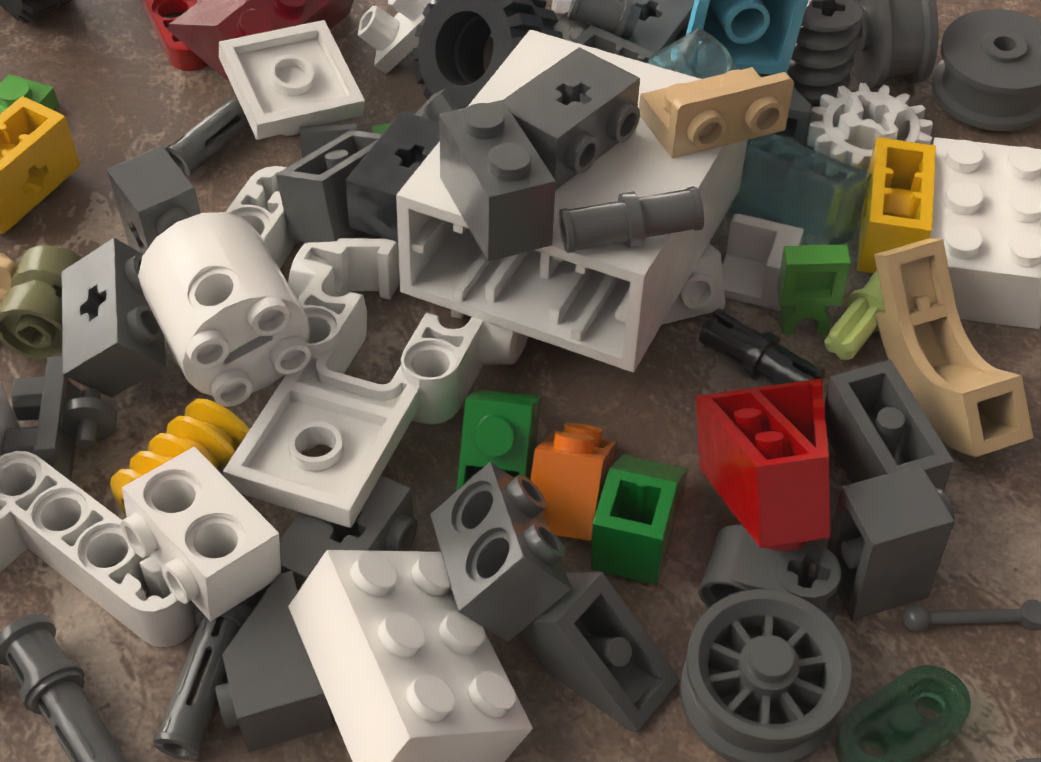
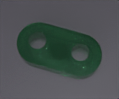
[835,665,971,762]

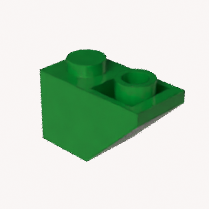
[457,389,541,490]
[591,454,688,585]

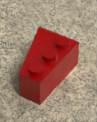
[696,378,830,551]

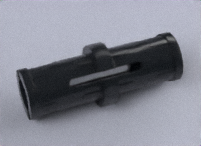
[699,308,826,385]

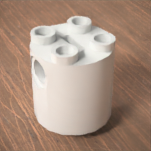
[138,212,311,407]

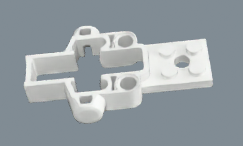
[223,238,529,528]

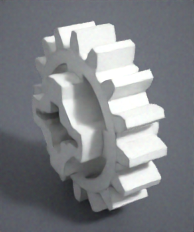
[806,83,933,184]

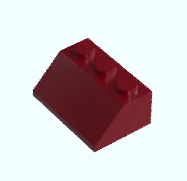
[168,0,354,84]

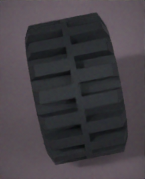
[413,0,563,109]

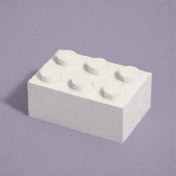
[930,137,1041,329]
[288,550,533,762]

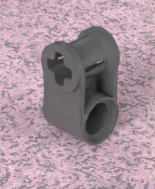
[698,525,841,621]

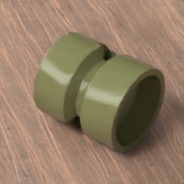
[0,245,83,361]

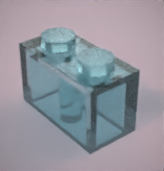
[728,133,872,246]

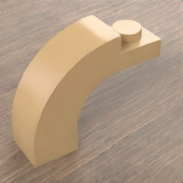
[874,238,1033,457]

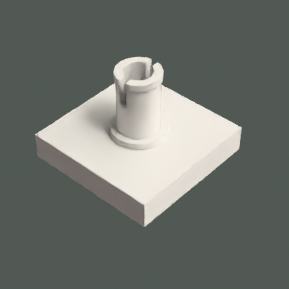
[219,20,365,140]

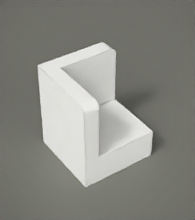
[722,214,804,311]

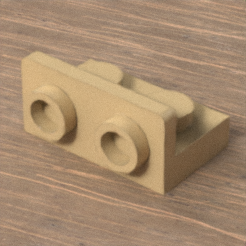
[639,67,794,159]

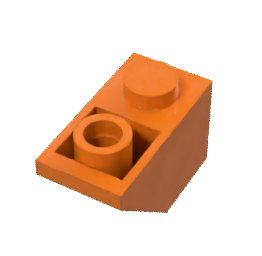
[530,423,617,541]

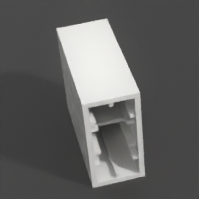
[396,30,748,373]

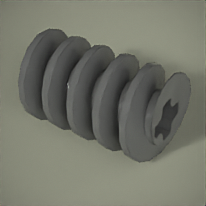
[787,0,865,115]

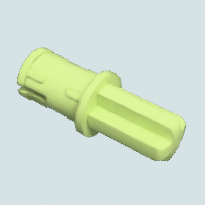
[824,269,885,360]

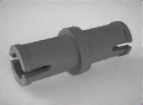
[559,186,704,253]

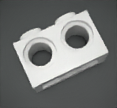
[121,447,281,622]

